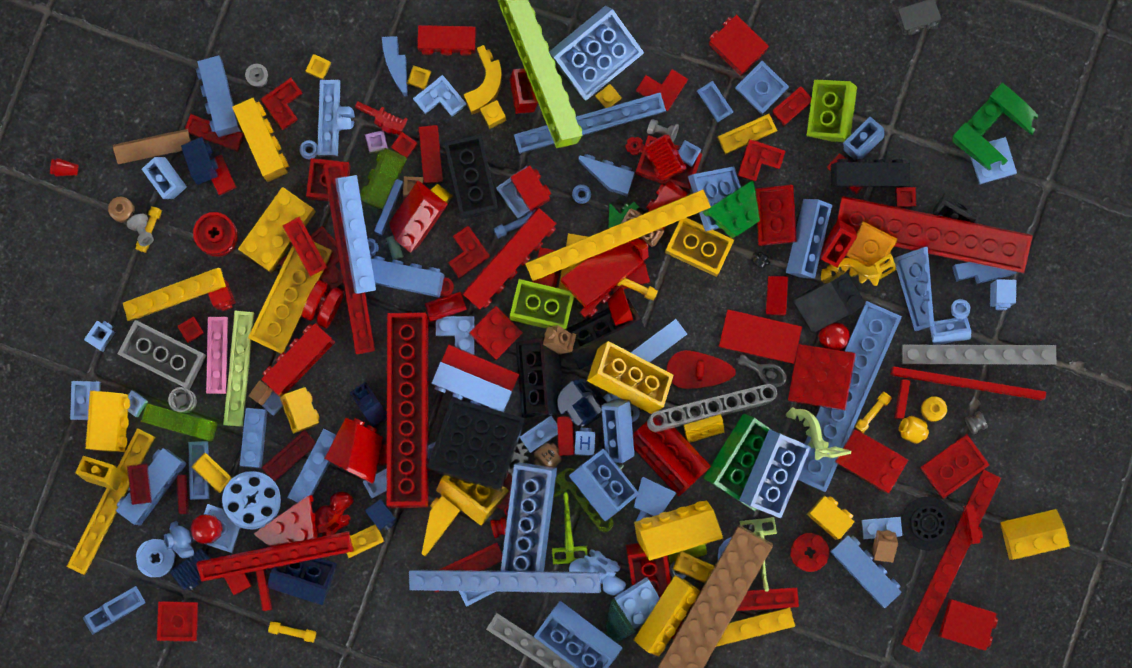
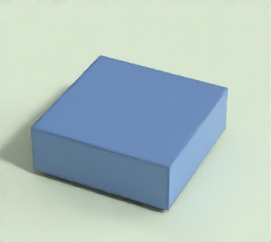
[678,140,701,167]

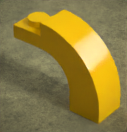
[464,45,502,115]

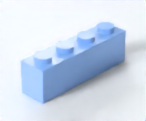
[432,362,512,412]

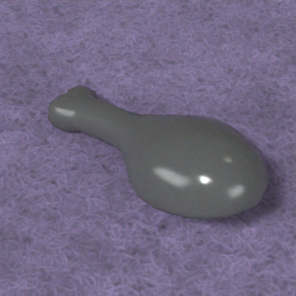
[737,354,787,387]

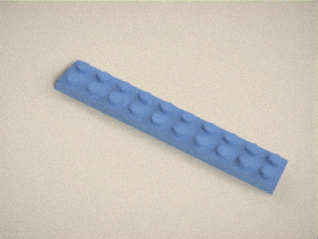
[797,301,902,492]

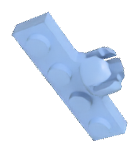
[317,80,355,156]

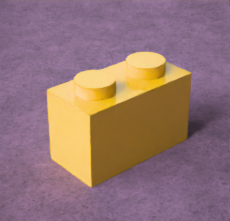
[280,387,319,434]
[75,456,125,491]

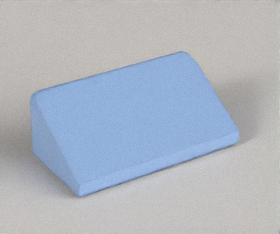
[930,317,971,345]

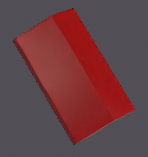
[633,417,711,496]

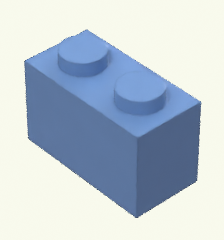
[843,117,884,160]

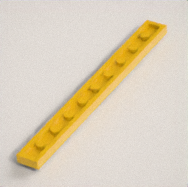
[525,189,711,281]

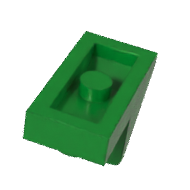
[608,201,639,229]

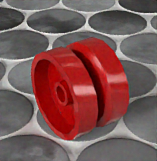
[193,212,238,257]
[302,279,345,329]

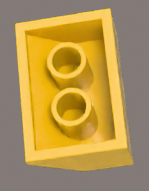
[86,391,130,452]
[436,475,509,526]
[1000,509,1070,560]

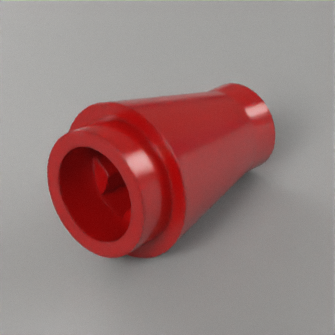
[50,158,79,177]

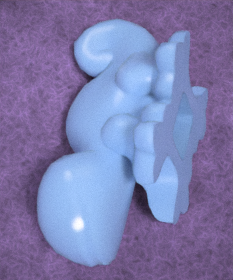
[569,549,626,595]

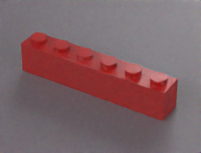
[462,208,557,309]

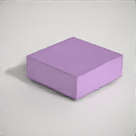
[365,130,388,154]

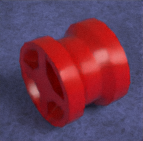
[490,516,507,539]

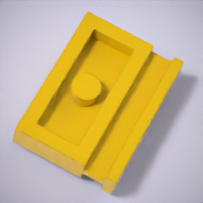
[684,414,725,443]

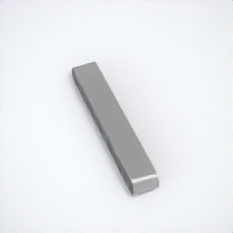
[647,384,777,432]

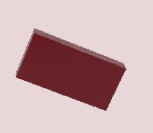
[127,464,152,505]
[177,475,189,514]

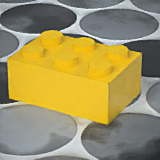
[665,218,734,277]

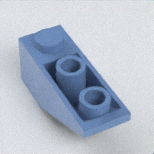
[579,154,635,196]

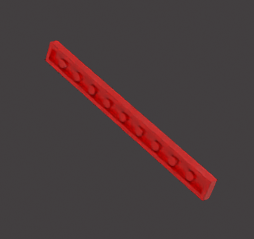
[323,161,375,354]
[901,470,1001,652]

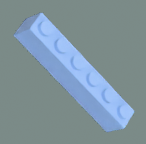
[335,175,376,293]

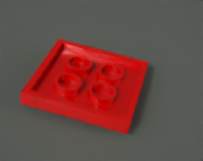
[788,344,856,410]

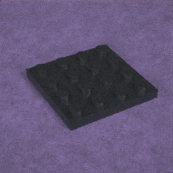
[427,398,525,491]

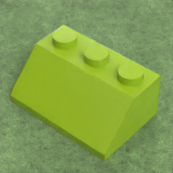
[807,80,857,142]

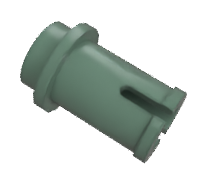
[385,236,404,260]

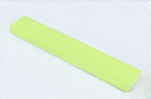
[223,311,255,427]

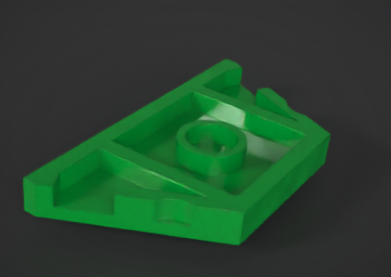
[703,180,760,238]

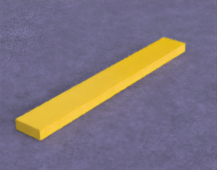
[67,428,155,575]

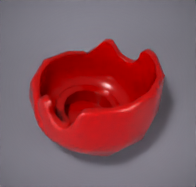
[819,322,850,351]
[190,514,222,543]

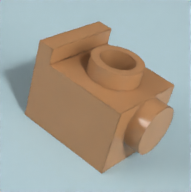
[543,325,576,354]

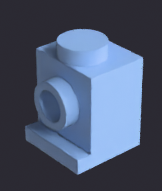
[84,321,116,352]

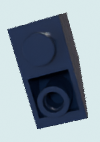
[350,382,387,427]

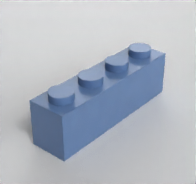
[196,55,241,137]
[786,199,832,279]
[371,256,445,298]
[288,429,336,503]
[830,535,902,608]

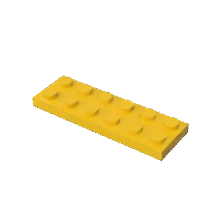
[248,242,333,354]

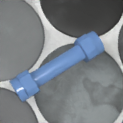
[494,210,535,239]

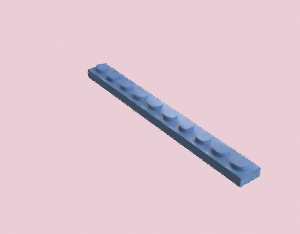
[409,570,601,593]

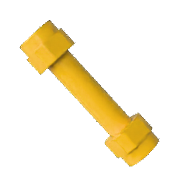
[135,206,162,253]
[617,278,658,301]
[854,391,892,433]
[268,621,316,643]

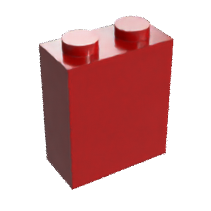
[709,15,769,76]
[938,599,998,651]

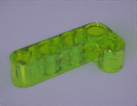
[141,403,218,442]
[553,468,613,532]

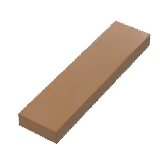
[113,129,191,164]

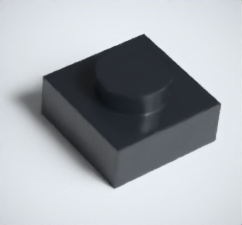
[645,242,665,265]

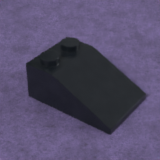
[793,270,866,333]

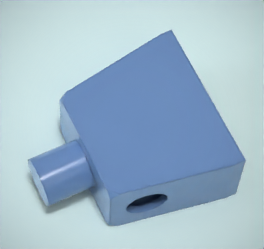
[634,477,676,521]

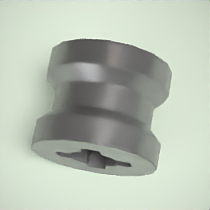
[965,411,988,435]

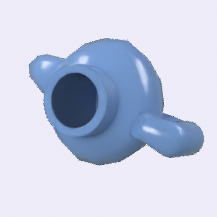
[164,521,194,559]

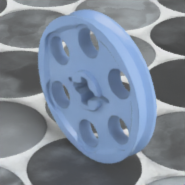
[222,471,281,529]

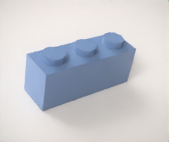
[601,399,635,463]
[240,408,268,468]

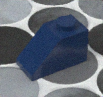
[365,499,396,531]

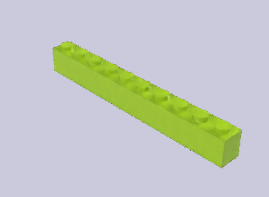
[498,0,583,149]

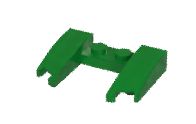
[952,82,1038,171]

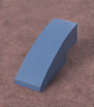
[382,36,408,96]
[952,262,1017,284]
[83,586,146,635]

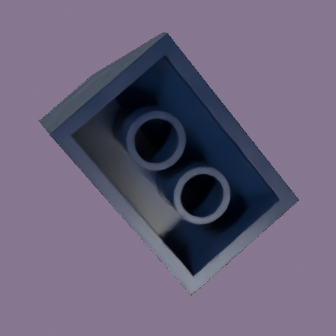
[267,558,337,605]

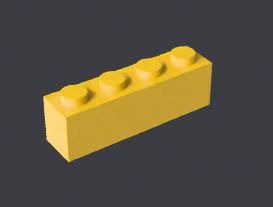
[634,575,701,657]

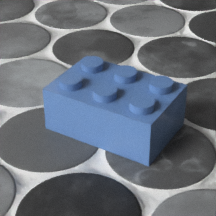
[569,448,639,521]

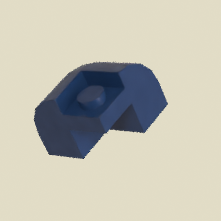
[558,379,607,428]

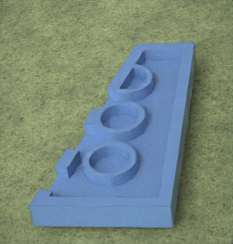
[893,247,934,331]

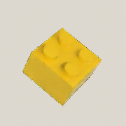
[806,496,855,540]

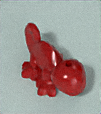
[315,491,354,537]

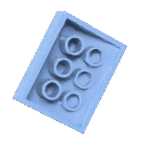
[549,5,644,100]

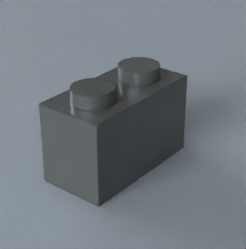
[896,0,941,35]

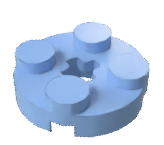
[136,539,176,577]

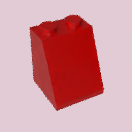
[324,418,383,484]

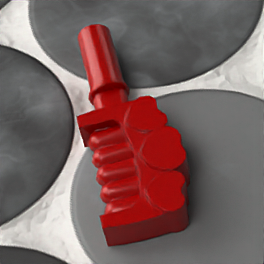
[355,101,408,135]

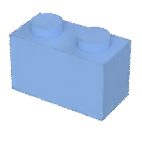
[142,157,187,199]
[990,279,1016,310]

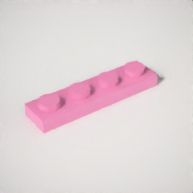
[206,317,228,394]

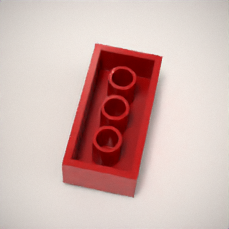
[262,323,335,397]

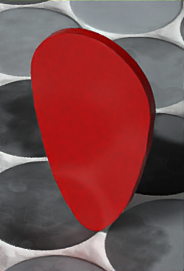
[667,351,736,389]

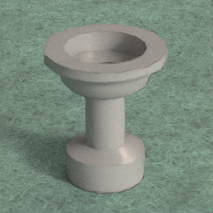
[245,64,268,87]
[647,119,679,142]
[126,214,154,246]

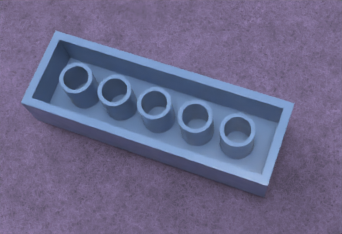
[501,462,557,571]

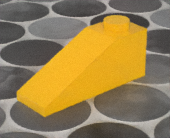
[422,496,461,556]

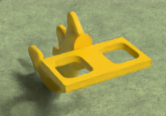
[821,254,897,286]

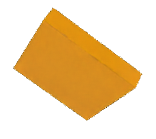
[845,221,897,268]

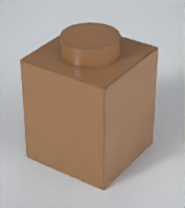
[872,530,898,563]

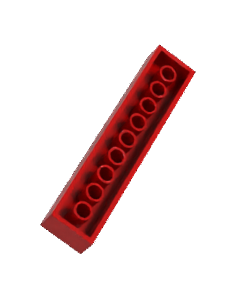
[387,313,428,508]

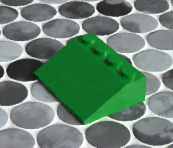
[703,413,773,511]

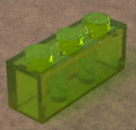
[360,148,407,211]

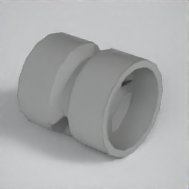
[168,387,197,414]

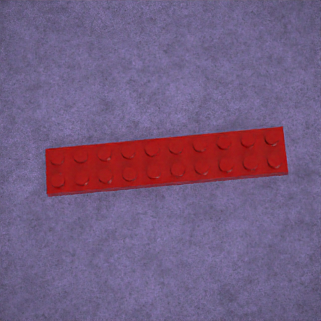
[837,196,1033,273]

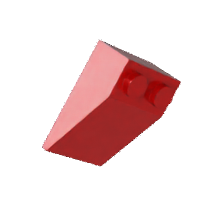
[835,429,908,493]
[626,543,671,598]

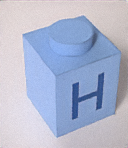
[575,428,595,456]

